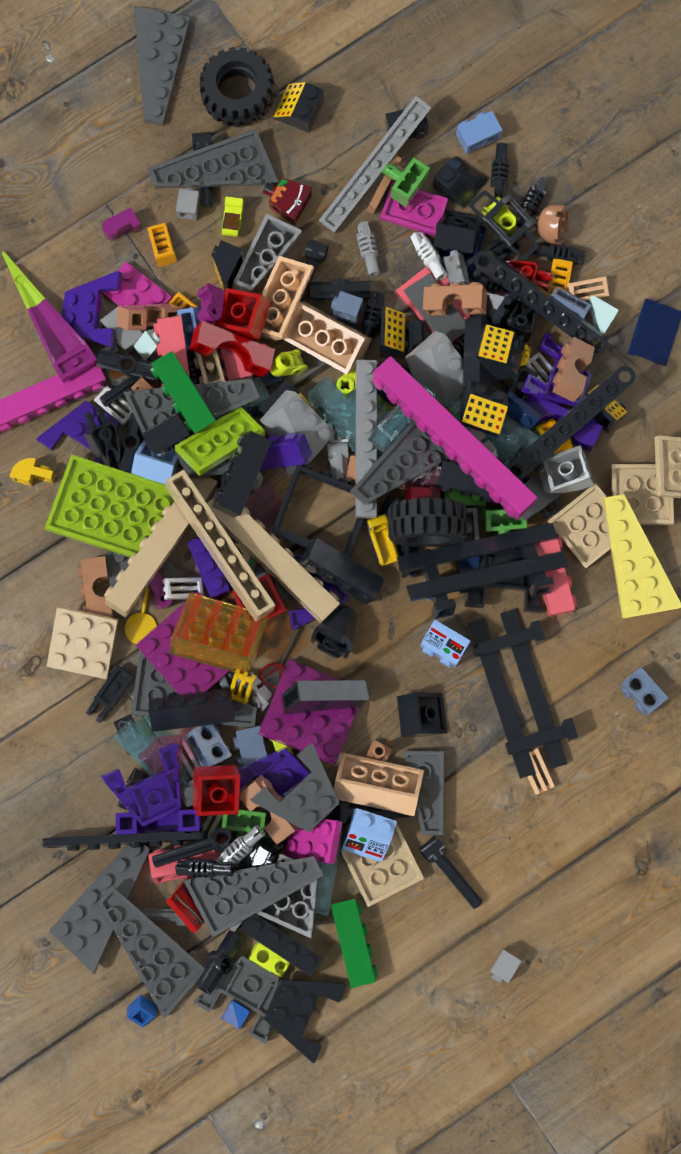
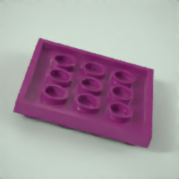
[136,591,252,695]
[258,660,358,765]

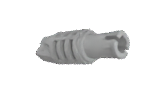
[356,221,380,277]
[216,825,265,865]

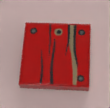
[166,876,205,933]

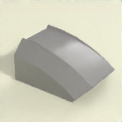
[539,445,595,493]

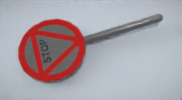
[258,629,299,695]

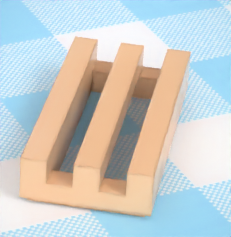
[567,276,609,301]
[527,748,555,795]

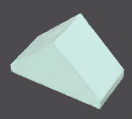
[588,296,618,340]

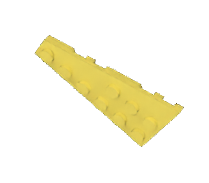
[603,494,681,618]

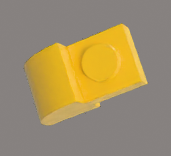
[9,458,56,486]

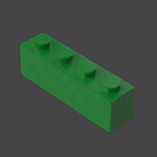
[150,350,216,434]
[330,899,379,988]

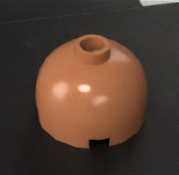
[535,205,569,245]

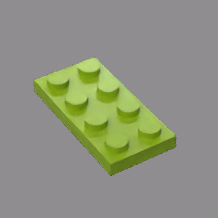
[175,406,265,476]

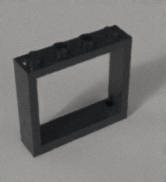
[270,464,364,557]

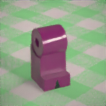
[102,207,142,241]
[197,283,225,323]
[148,571,172,610]

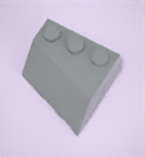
[406,331,465,408]
[260,390,335,475]
[256,854,318,938]

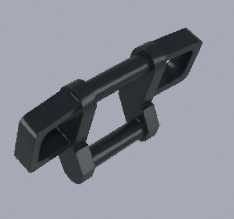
[469,191,538,261]

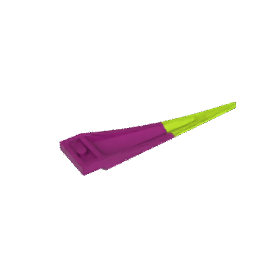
[2,251,97,383]

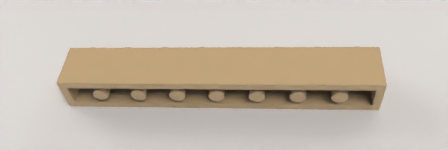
[165,470,275,622]
[104,476,218,618]
[207,498,340,623]

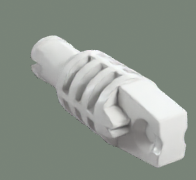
[411,232,448,281]

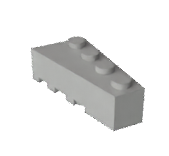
[232,213,302,293]

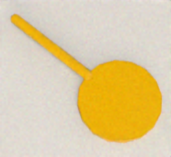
[125,587,157,644]

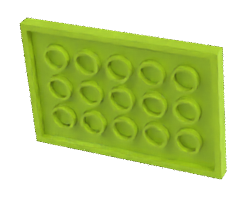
[45,454,174,568]

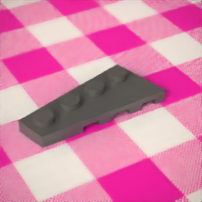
[403,751,445,835]

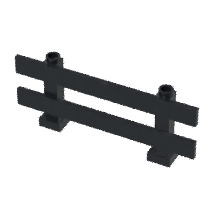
[397,523,568,619]
[469,609,578,779]

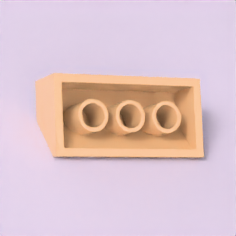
[260,256,314,341]
[283,302,372,374]
[334,753,424,816]

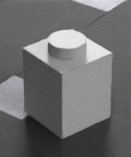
[176,188,200,221]
[489,950,521,984]

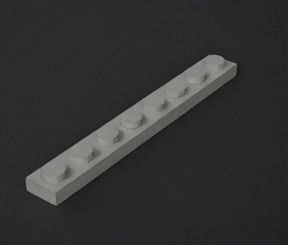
[319,96,431,233]
[355,360,377,518]

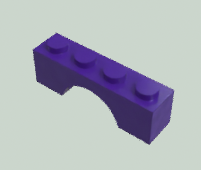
[525,394,603,452]
[116,810,203,834]

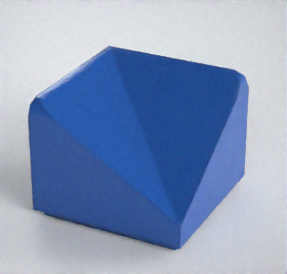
[127,995,157,1027]
[221,1000,250,1029]

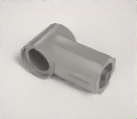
[327,442,349,481]

